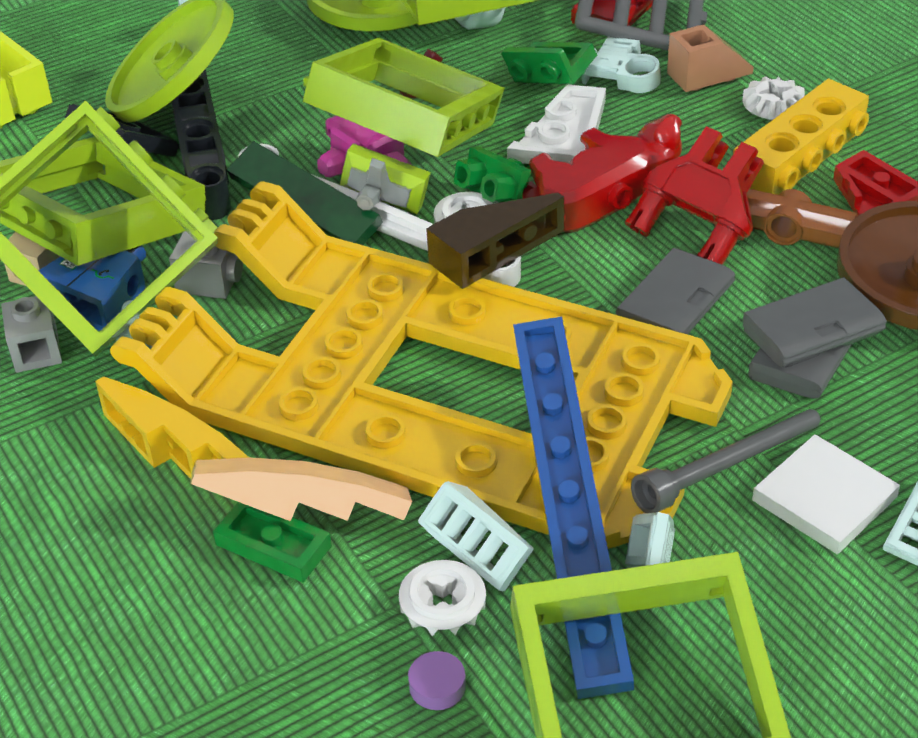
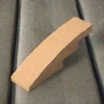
[191,457,412,521]

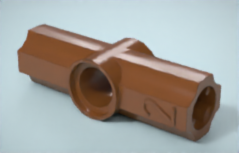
[747,189,858,248]

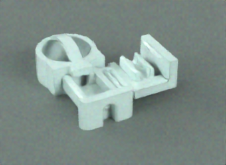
[582,37,661,93]

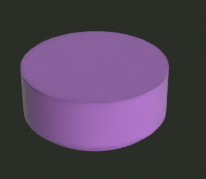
[408,651,466,710]

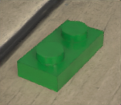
[213,502,332,583]

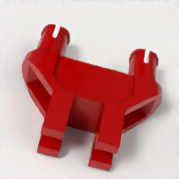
[624,126,764,265]

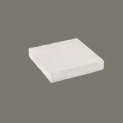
[752,434,900,555]

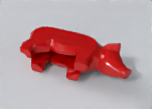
[523,114,682,233]

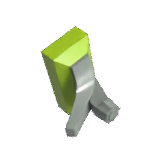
[340,143,431,215]

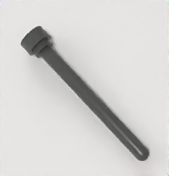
[631,409,821,513]

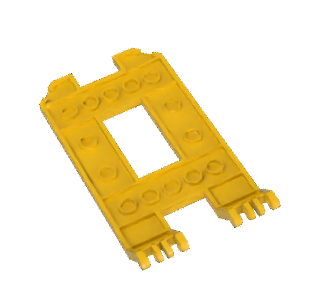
[110,181,733,549]

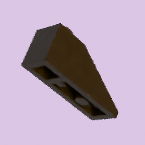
[426,193,564,289]

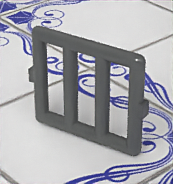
[575,0,707,51]

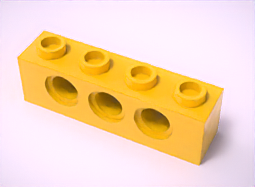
[733,78,869,195]

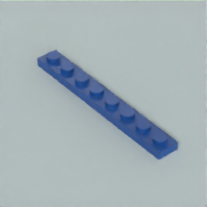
[513,316,634,699]

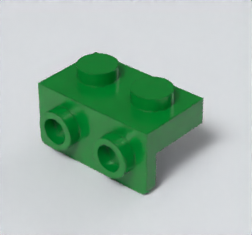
[501,42,597,85]

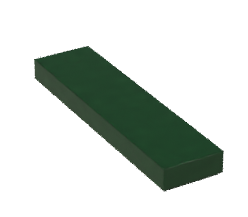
[227,141,383,245]

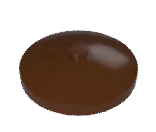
[837,201,918,330]

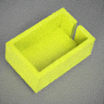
[0,31,52,128]

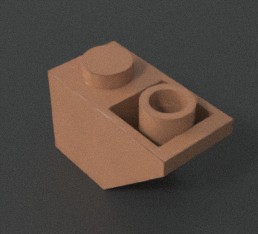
[667,24,754,92]

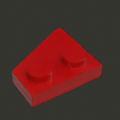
[833,150,918,216]

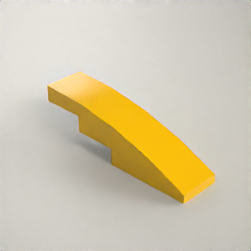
[95,377,250,479]

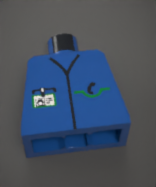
[39,245,146,331]

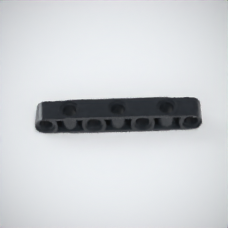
[171,69,231,220]

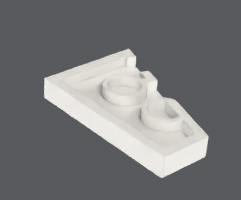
[507,84,606,164]

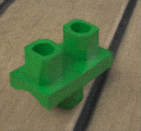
[453,146,531,203]

